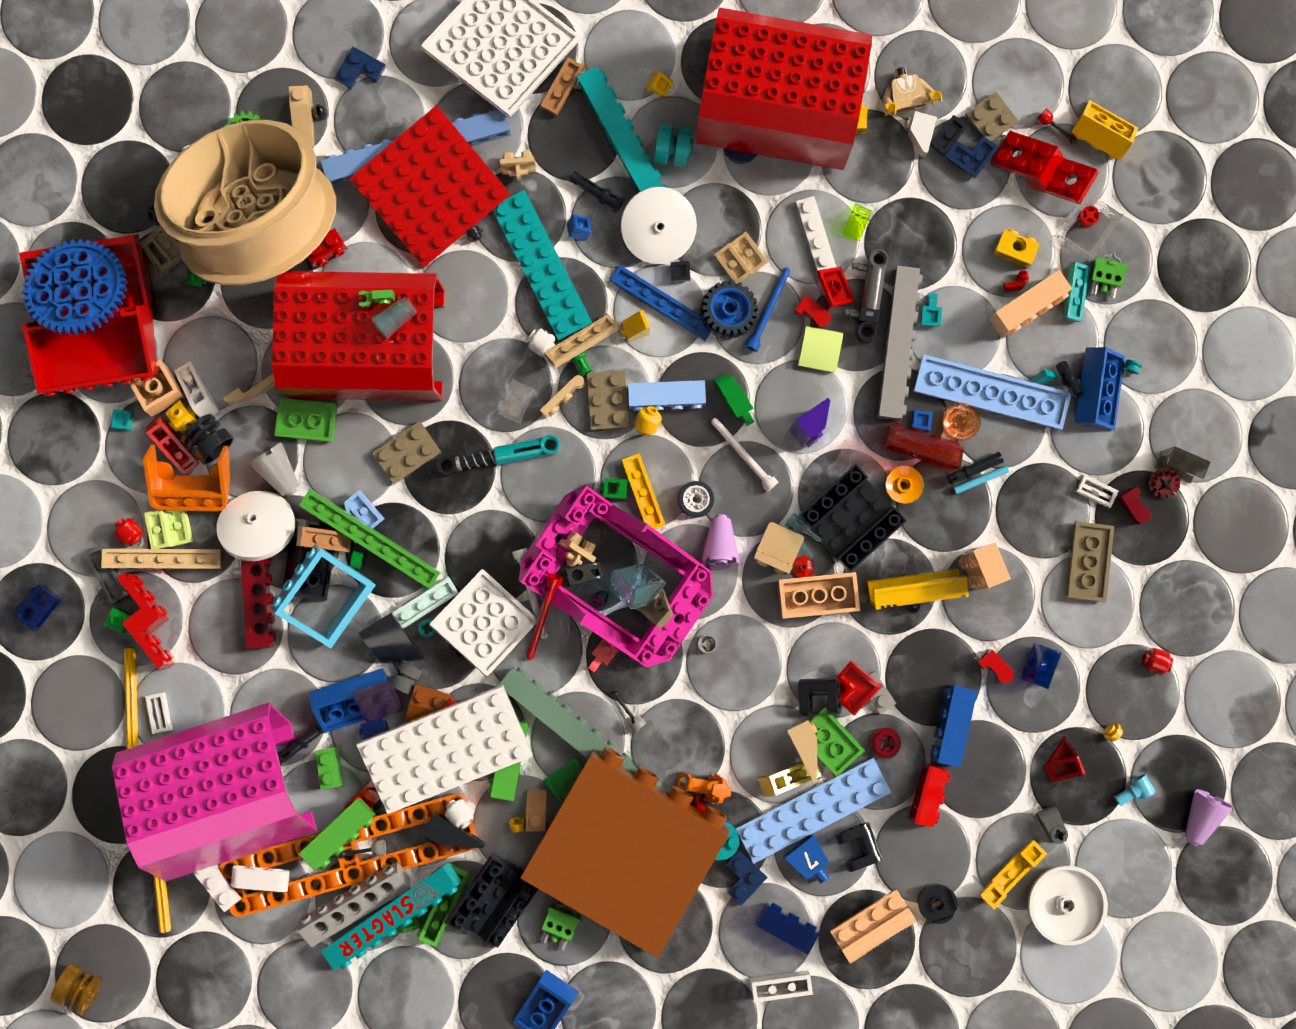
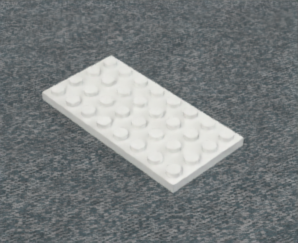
[357,685,533,814]

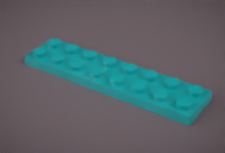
[493,190,592,341]

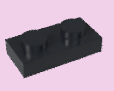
[930,115,968,156]

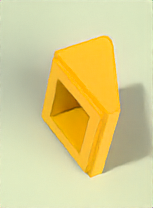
[645,71,674,98]

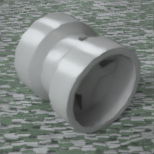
[697,634,717,653]

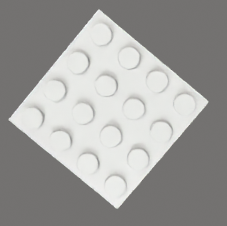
[429,569,538,677]

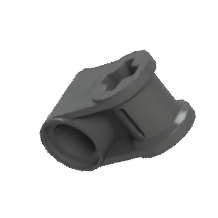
[1036,805,1068,844]

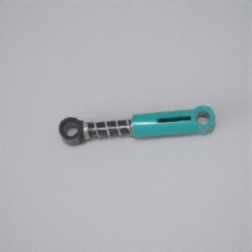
[437,435,560,476]

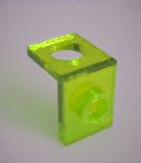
[842,204,872,241]

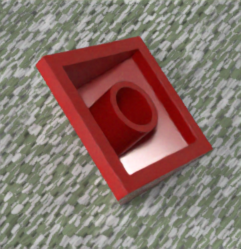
[814,266,855,312]

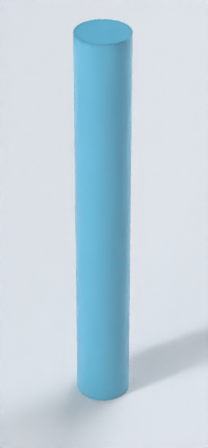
[953,466,1009,495]

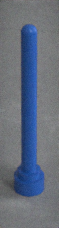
[744,267,790,352]

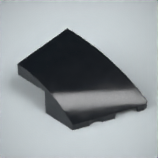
[359,612,424,663]

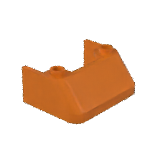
[143,445,231,511]

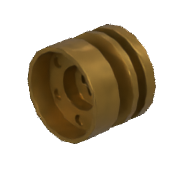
[50,963,103,1016]

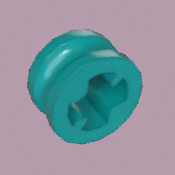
[1123,359,1143,375]
[418,620,436,637]

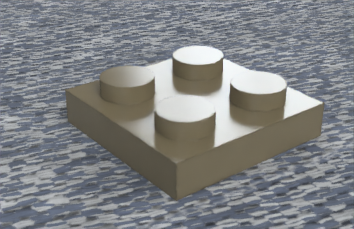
[965,92,1019,142]

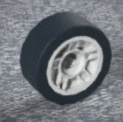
[678,481,715,518]

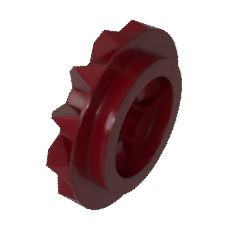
[1149,468,1181,498]
[870,728,901,759]

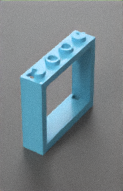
[270,544,375,648]

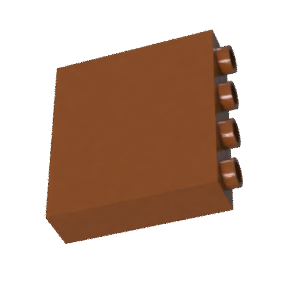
[521,747,729,958]

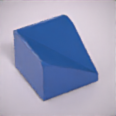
[567,214,592,241]

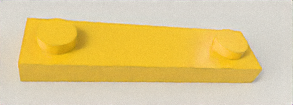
[622,453,666,529]

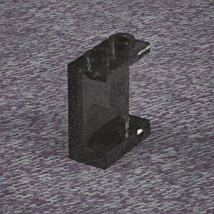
[1154,446,1211,484]

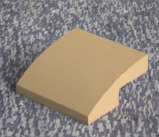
[714,232,769,284]

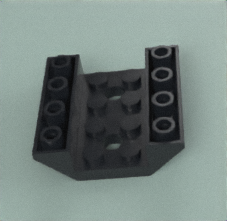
[799,463,907,572]
[444,853,538,948]

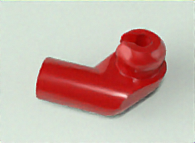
[1003,270,1029,292]

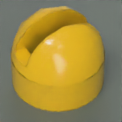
[509,817,525,834]

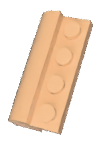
[830,889,916,964]

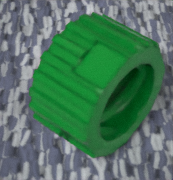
[350,551,363,570]

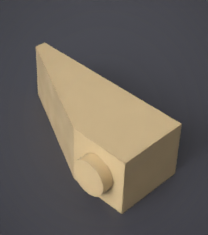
[289,85,315,148]
[786,719,818,783]

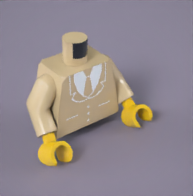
[882,67,942,116]

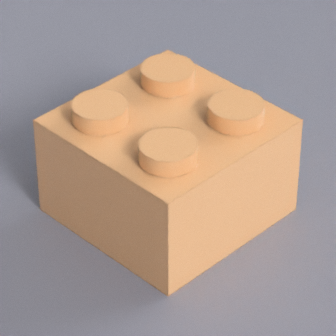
[129,360,185,417]

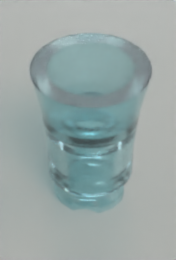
[370,297,417,340]

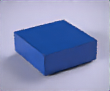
[911,409,933,432]

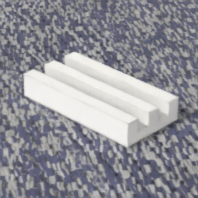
[1075,475,1118,508]
[145,692,173,734]

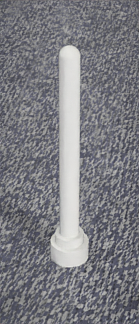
[711,418,779,492]
[512,548,548,639]

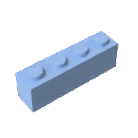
[628,380,706,412]

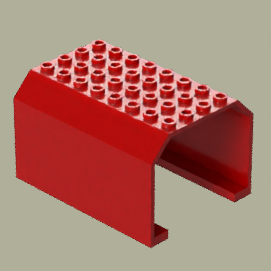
[695,7,872,170]
[272,271,445,401]

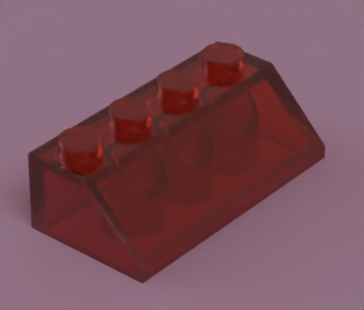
[881,422,964,471]

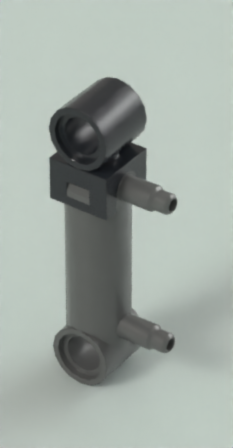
[844,249,889,344]

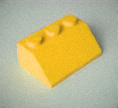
[1071,100,1138,161]

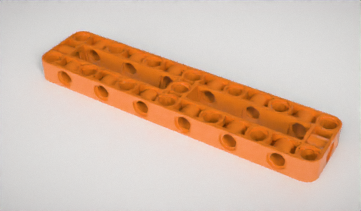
[219,792,477,917]

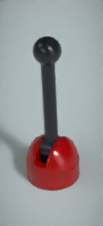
[1037,108,1077,144]

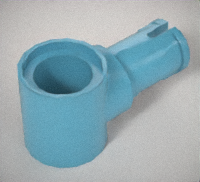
[1114,774,1156,806]

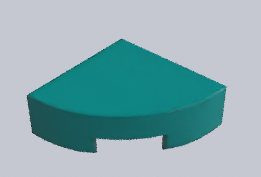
[1030,369,1058,385]

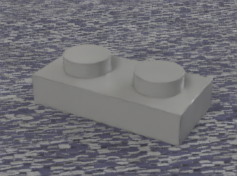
[869,671,896,714]

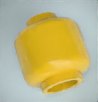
[634,406,662,436]

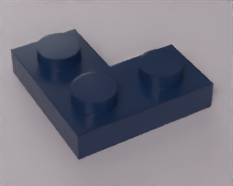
[334,46,386,90]
[945,136,998,179]
[726,850,768,906]

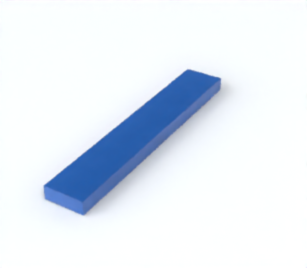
[609,265,712,341]

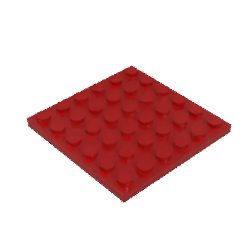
[349,105,511,268]

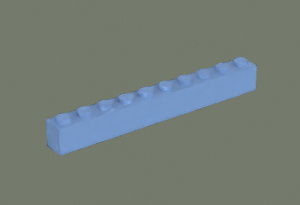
[321,108,511,186]

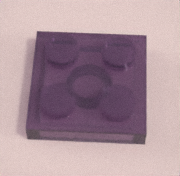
[353,680,403,722]

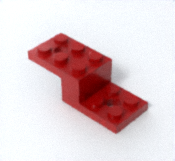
[991,131,1099,205]
[117,573,175,669]

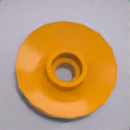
[885,466,924,504]

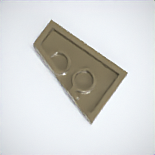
[629,573,674,629]

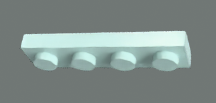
[393,577,459,628]

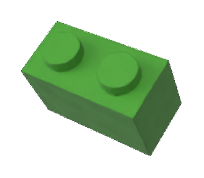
[315,747,344,790]

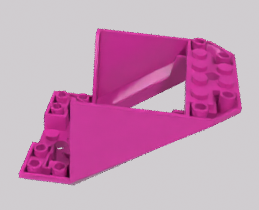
[519,484,713,668]

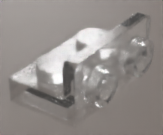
[497,379,535,425]

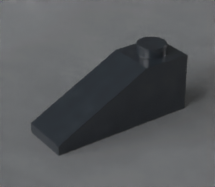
[422,812,486,848]

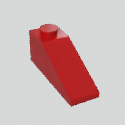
[145,415,199,475]

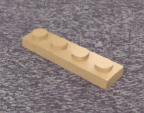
[544,314,619,368]

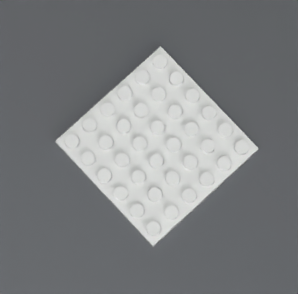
[421,0,581,118]

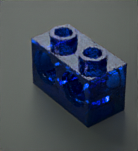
[14,585,62,630]

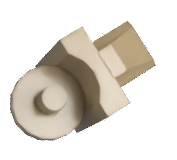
[500,150,536,181]
[559,532,596,567]

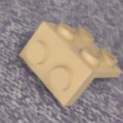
[754,522,804,575]

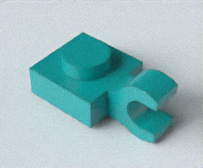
[920,293,942,327]

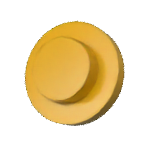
[1104,723,1123,742]

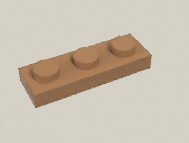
[540,57,584,116]
[296,526,352,552]

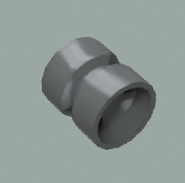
[389,660,423,695]

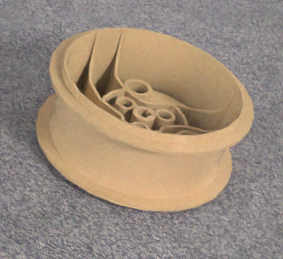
[154,120,336,285]

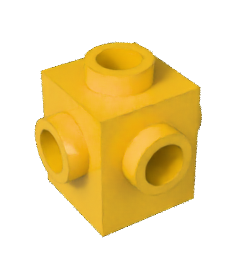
[165,400,197,434]

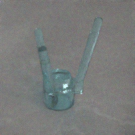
[785,513,821,560]

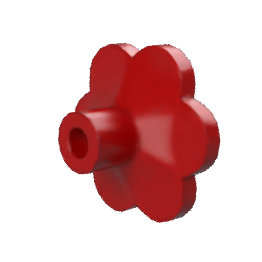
[791,555,815,578]

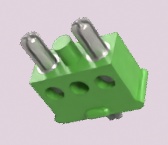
[1089,252,1129,299]
[540,904,581,950]

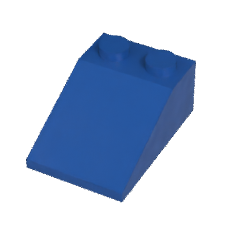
[513,969,579,1029]

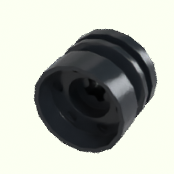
[181,413,234,465]

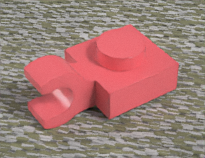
[588,639,619,672]

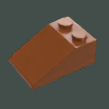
[404,684,455,724]

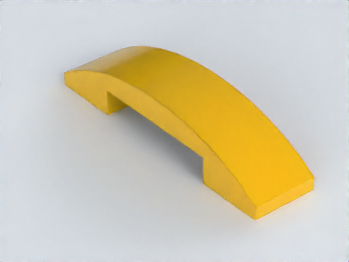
[980,840,1047,910]

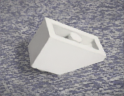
[906,111,937,158]

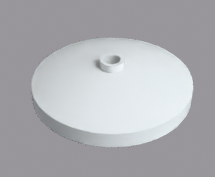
[620,187,697,264]
[216,491,295,561]
[1028,865,1108,945]

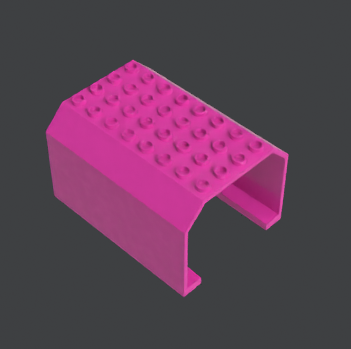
[112,702,317,881]

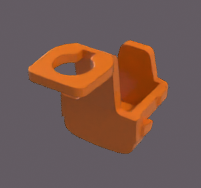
[676,772,732,804]

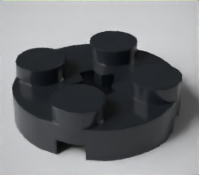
[918,884,958,924]

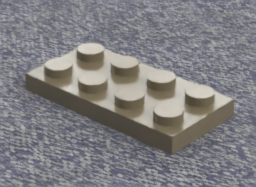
[1066,521,1114,602]

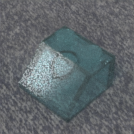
[610,563,666,609]

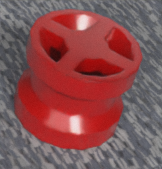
[1077,206,1100,228]

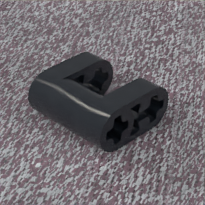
[798,677,842,716]
[835,822,883,872]

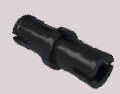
[1056,361,1084,399]

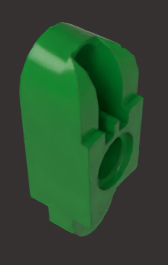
[713,374,754,427]

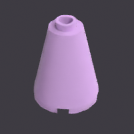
[701,514,740,569]
[1185,789,1232,846]

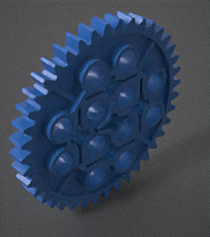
[22,239,128,336]

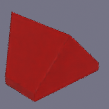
[1045,736,1086,783]

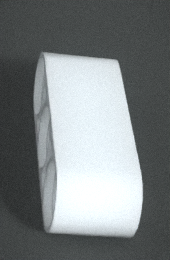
[231,866,290,892]

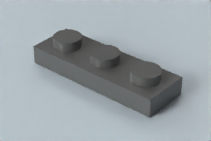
[84,545,130,605]

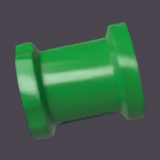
[570,352,593,376]

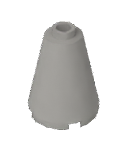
[249,442,299,497]

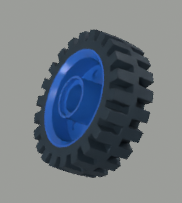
[700,280,758,339]

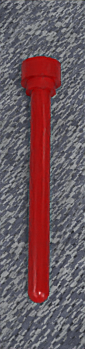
[527,573,563,660]

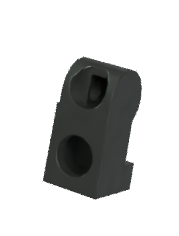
[565,562,603,587]

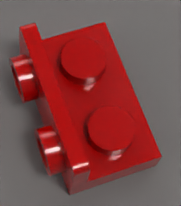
[308,228,348,268]

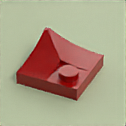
[837,660,883,716]

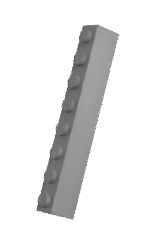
[877,266,923,421]

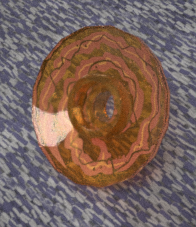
[943,402,981,440]

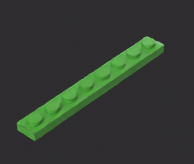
[299,489,441,589]

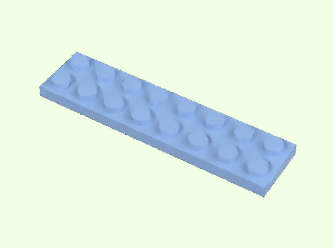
[913,354,1071,430]
[736,757,891,864]

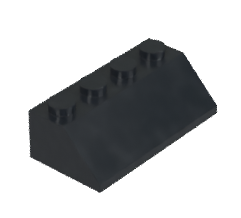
[282,519,338,601]

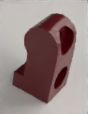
[1117,486,1151,524]

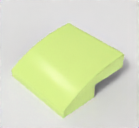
[798,326,843,373]
[144,510,193,549]

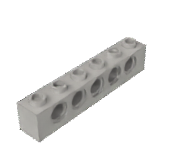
[298,862,410,947]

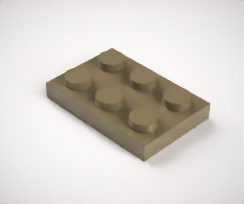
[587,370,629,431]
[373,421,442,485]

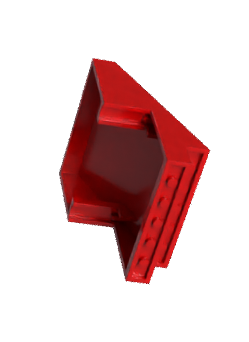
[19,234,158,396]

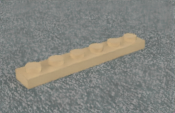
[101,549,222,569]

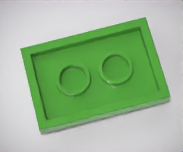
[275,398,337,442]
[809,707,865,777]

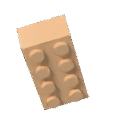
[988,270,1072,338]
[959,542,1011,590]
[777,572,860,619]

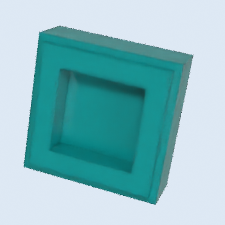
[110,409,134,431]

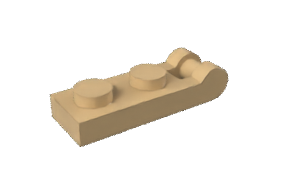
[540,375,584,418]

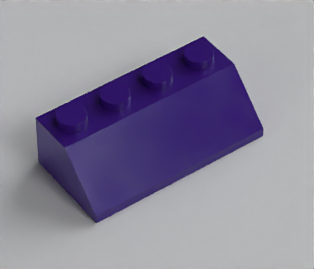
[789,398,830,448]

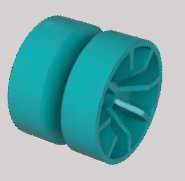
[654,122,694,168]

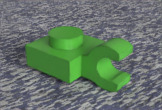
[359,290,395,308]

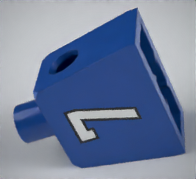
[784,834,830,884]

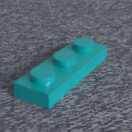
[1062,262,1090,322]

